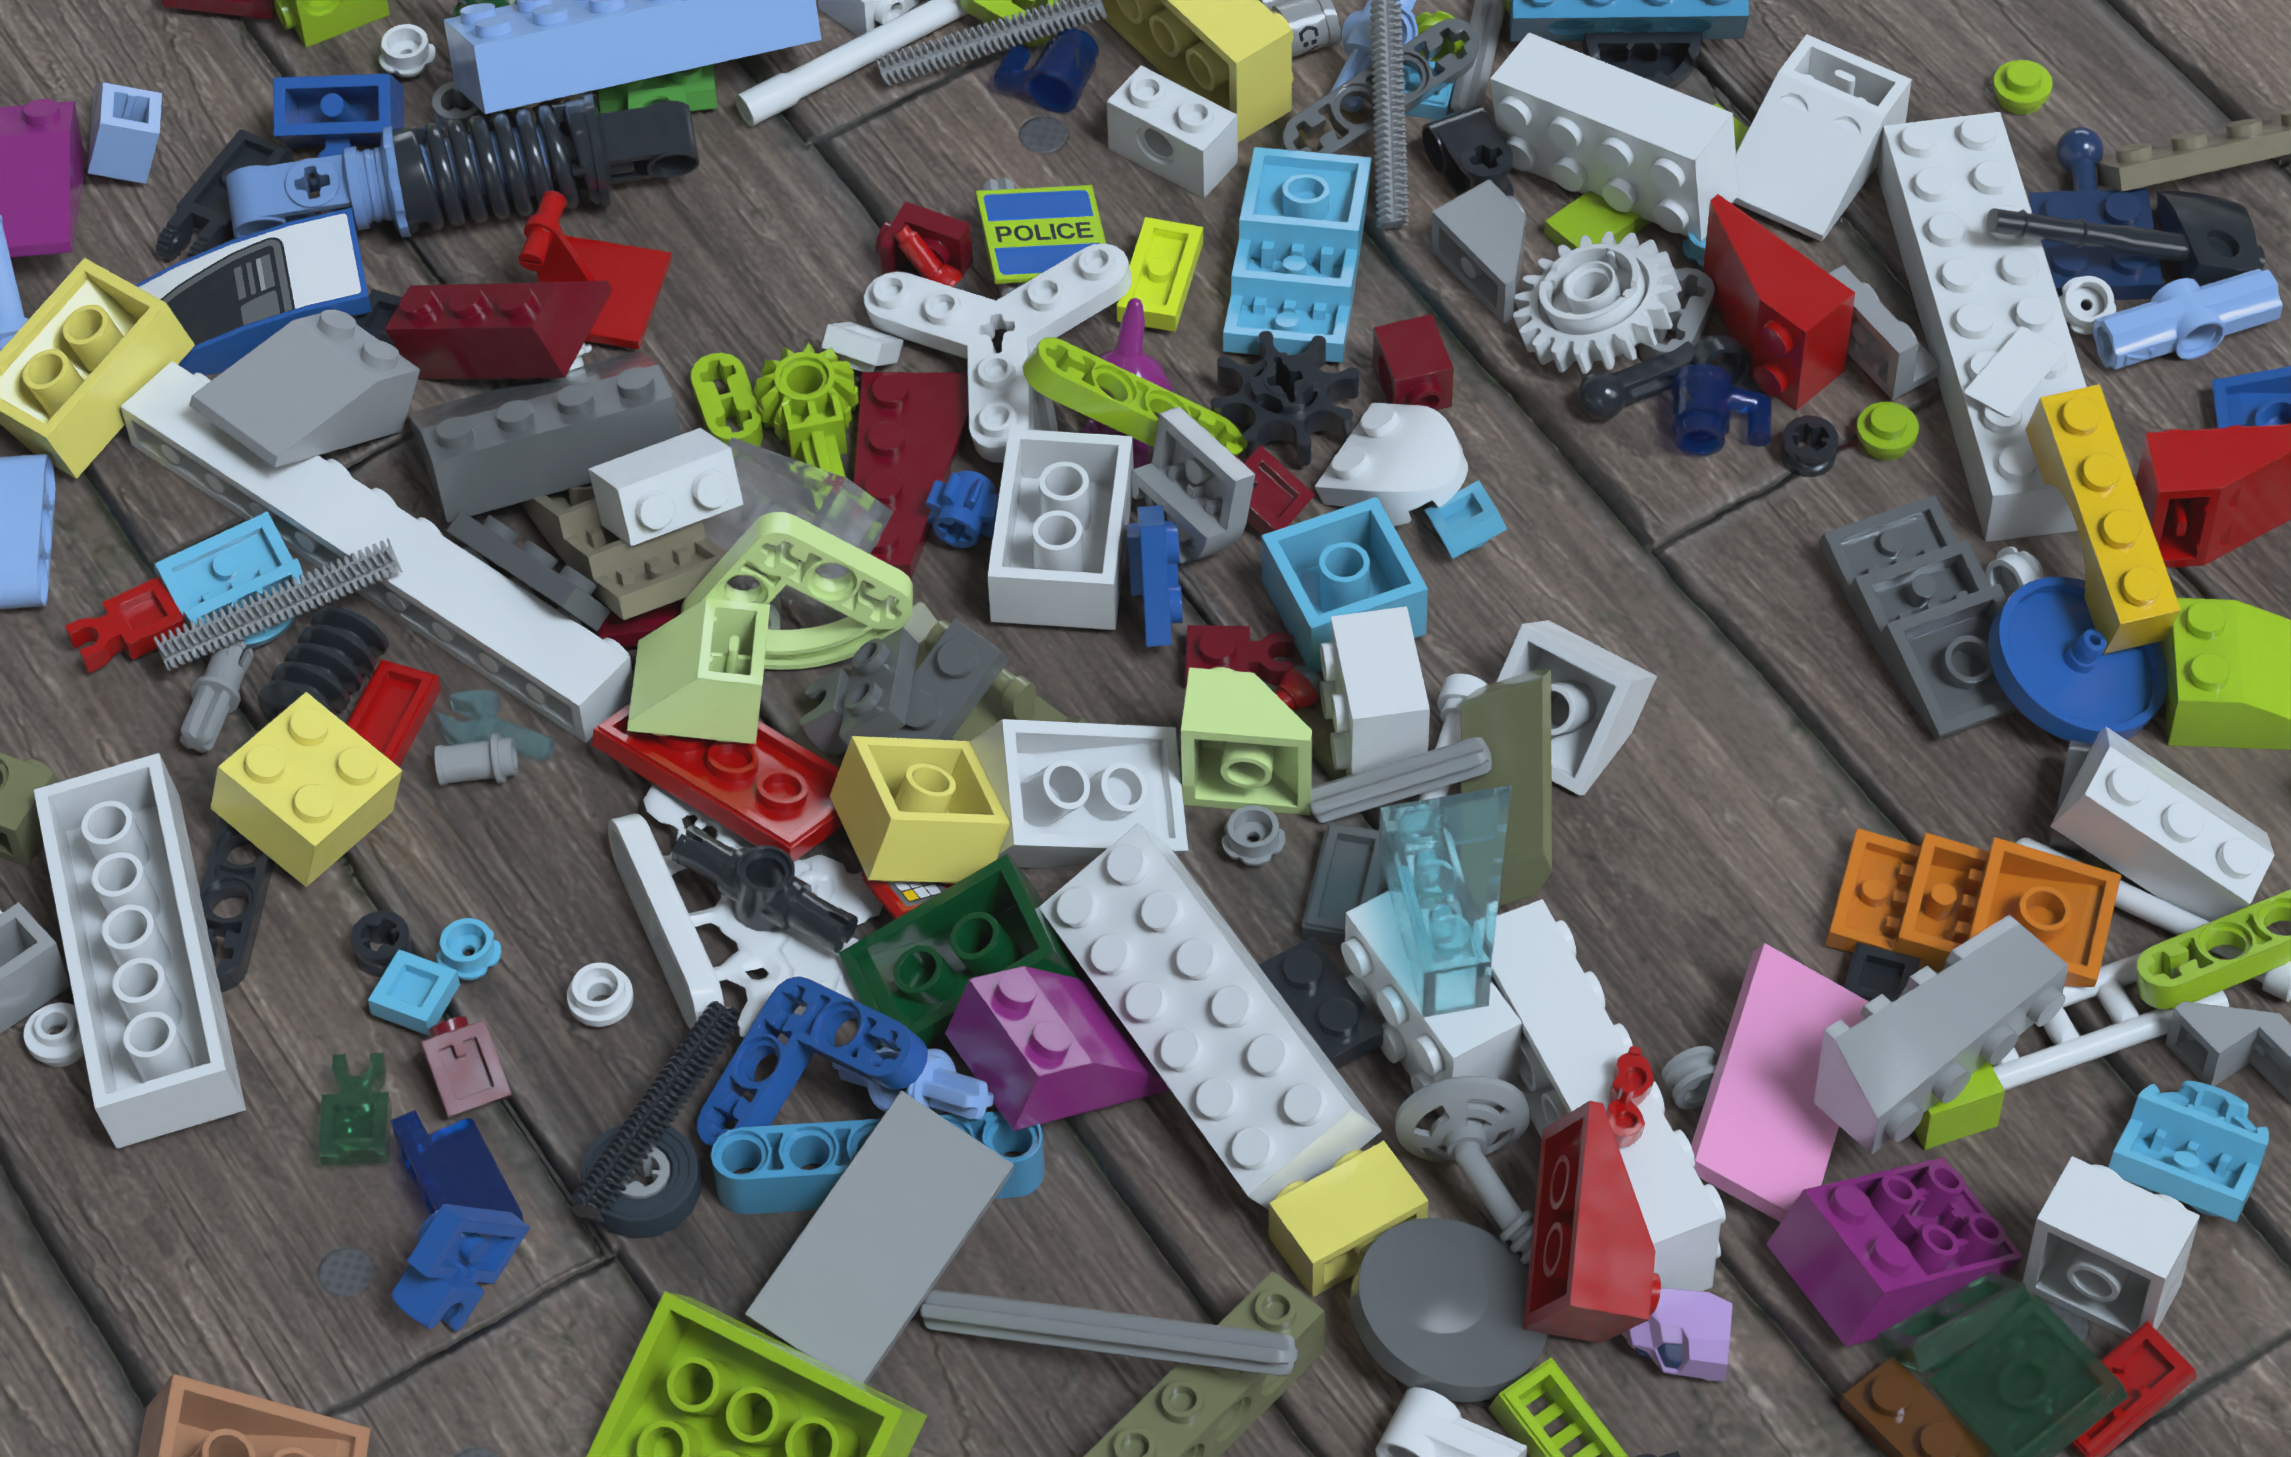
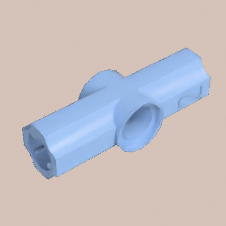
[2092,269,2283,370]

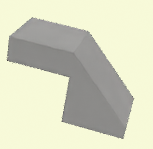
[2165,1001,2291,1103]

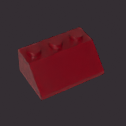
[385,281,613,379]

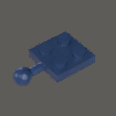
[2028,127,2163,300]

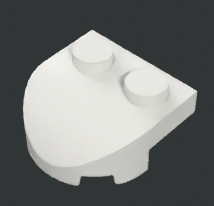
[1315,403,1468,526]

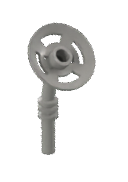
[1395,1076,1534,1265]

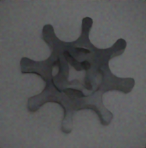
[1211,331,1359,466]

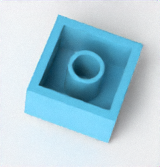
[1261,497,1428,672]

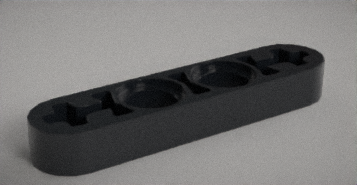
[200,817,275,992]

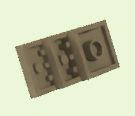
[520,483,737,620]

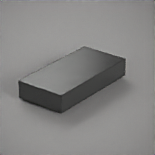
[1301,822,1391,947]

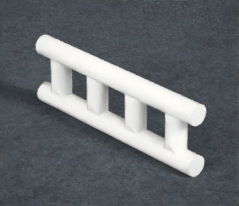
[1993,952,2229,1091]

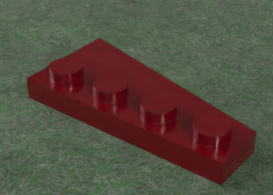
[849,372,969,580]

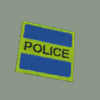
[975,185,1106,284]

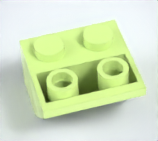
[627,598,770,744]

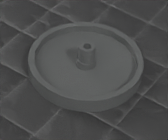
[1350,1218,1548,1402]

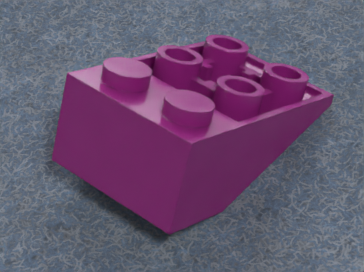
[1766,1157,2023,1347]

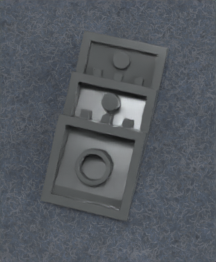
[1819,494,2019,740]

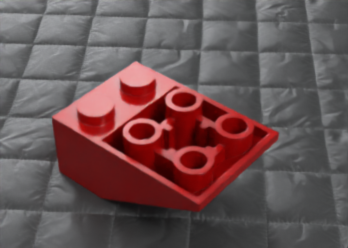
[2135,423,2291,568]

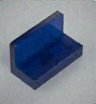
[390,1110,524,1222]

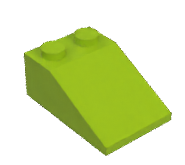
[2161,598,2291,750]

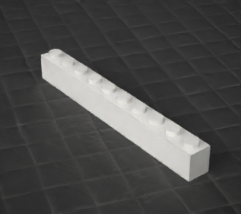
[121,361,633,743]

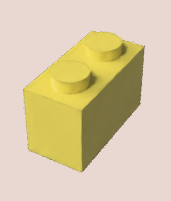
[1269,1141,1429,1298]

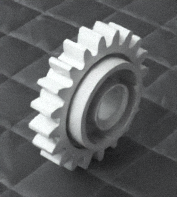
[1513,231,1682,374]

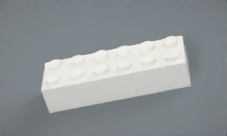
[34,753,246,1149]
[1039,822,1382,1210]
[1468,899,1726,1291]

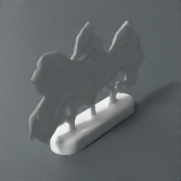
[608,785,883,1055]

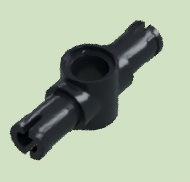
[671,824,858,953]

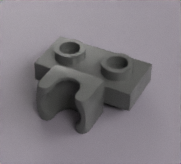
[799,627,919,757]

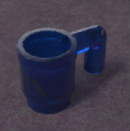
[993,27,1099,113]
[1671,364,1772,456]

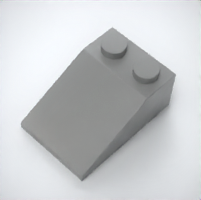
[189,309,420,468]

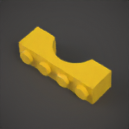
[2025,384,2181,654]

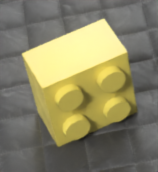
[210,692,402,887]
[830,736,1010,884]

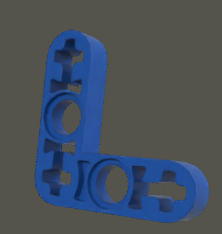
[697,976,928,1148]

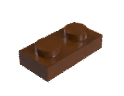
[1840,1356,1990,1457]

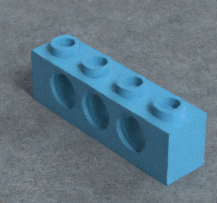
[1510,0,1749,41]

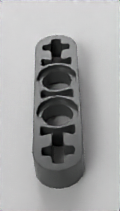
[1281,19,1479,155]

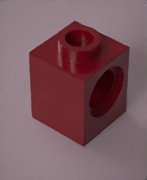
[1373,314,1454,411]

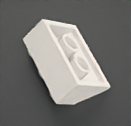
[2050,726,2274,922]

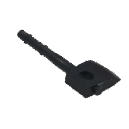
[1986,191,2265,286]

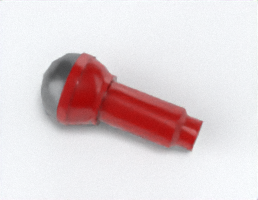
[893,224,965,290]
[1275,665,1321,711]

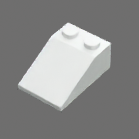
[970,719,1188,868]

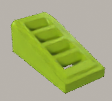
[1488,1357,1628,1457]

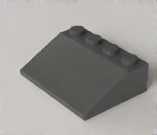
[407,350,682,523]

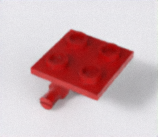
[518,191,672,350]

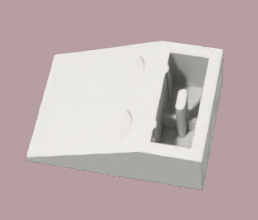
[1733,34,1912,242]

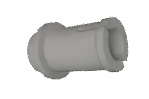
[435,733,518,786]

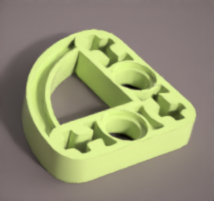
[681,512,913,670]

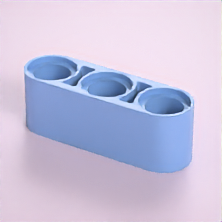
[0,454,56,609]

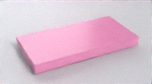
[1691,943,1869,1222]

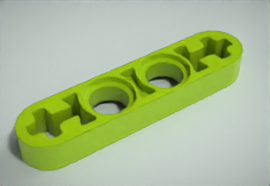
[1022,337,1243,456]
[2137,889,2291,1010]

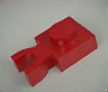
[65,576,187,673]

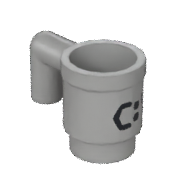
[1259,0,1341,57]

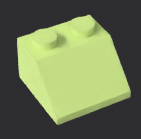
[1181,667,1312,816]

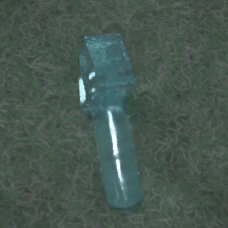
[438,690,555,761]

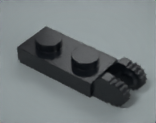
[156,129,294,261]

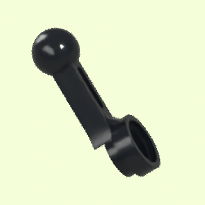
[1578,334,1751,420]

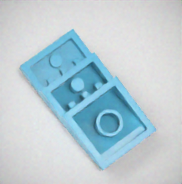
[1223,147,1372,363]

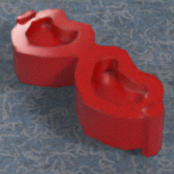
[1606,1046,1654,1149]

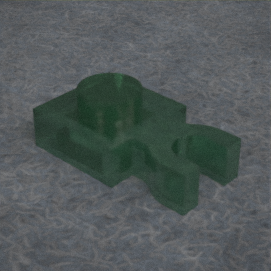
[318,1052,392,1165]

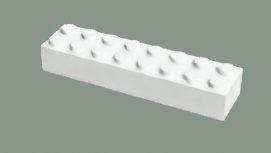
[1877,112,2086,542]

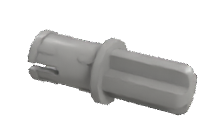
[180,638,254,753]

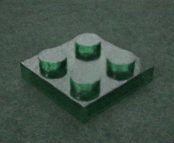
[1929,1294,2129,1457]

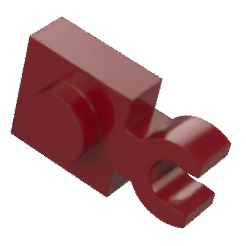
[1185,625,1294,687]

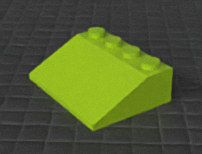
[586,1291,927,1457]

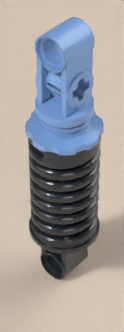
[226,94,700,239]

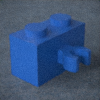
[273,74,404,158]

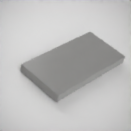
[745,1091,1015,1384]

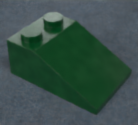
[839,853,1081,1048]

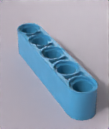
[711,1111,1045,1214]

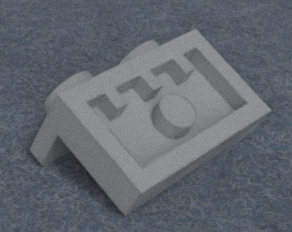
[1829,265,1940,400]

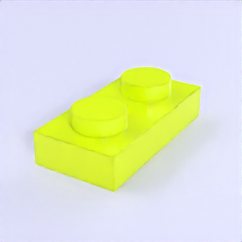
[1117,217,1203,332]

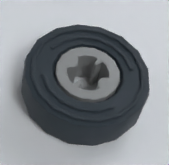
[581,1123,702,1238]

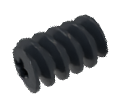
[258,606,389,723]

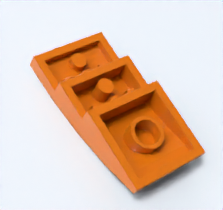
[1825,828,2122,987]

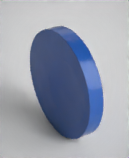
[1988,576,2168,744]

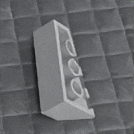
[1814,915,2068,1155]

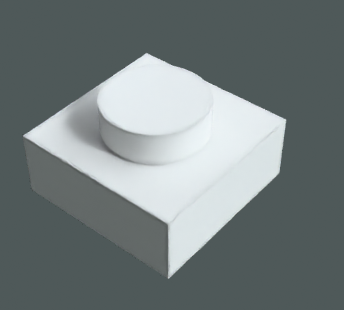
[821,322,904,372]

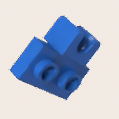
[1126,505,1183,647]
[391,1204,530,1331]

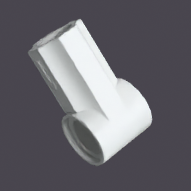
[1375,1387,1527,1457]

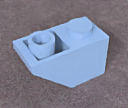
[88,83,162,184]

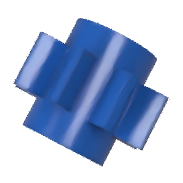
[925,471,999,548]

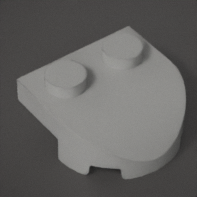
[1131,407,1255,563]

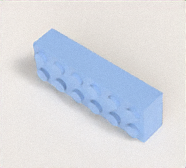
[444,0,821,114]

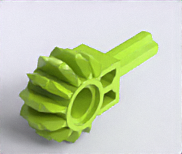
[754,342,859,521]

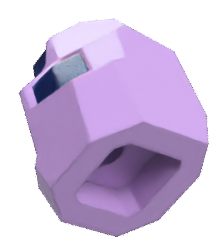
[1621,1288,1732,1381]

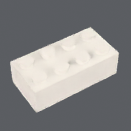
[1490,32,1739,242]

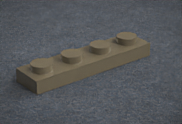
[2096,109,2291,192]

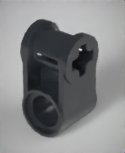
[1421,104,1514,197]

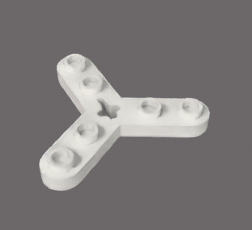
[864,244,1132,463]

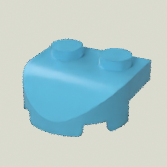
[154,511,303,650]
[2108,1081,2269,1222]

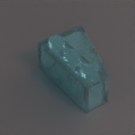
[1379,785,1511,1018]

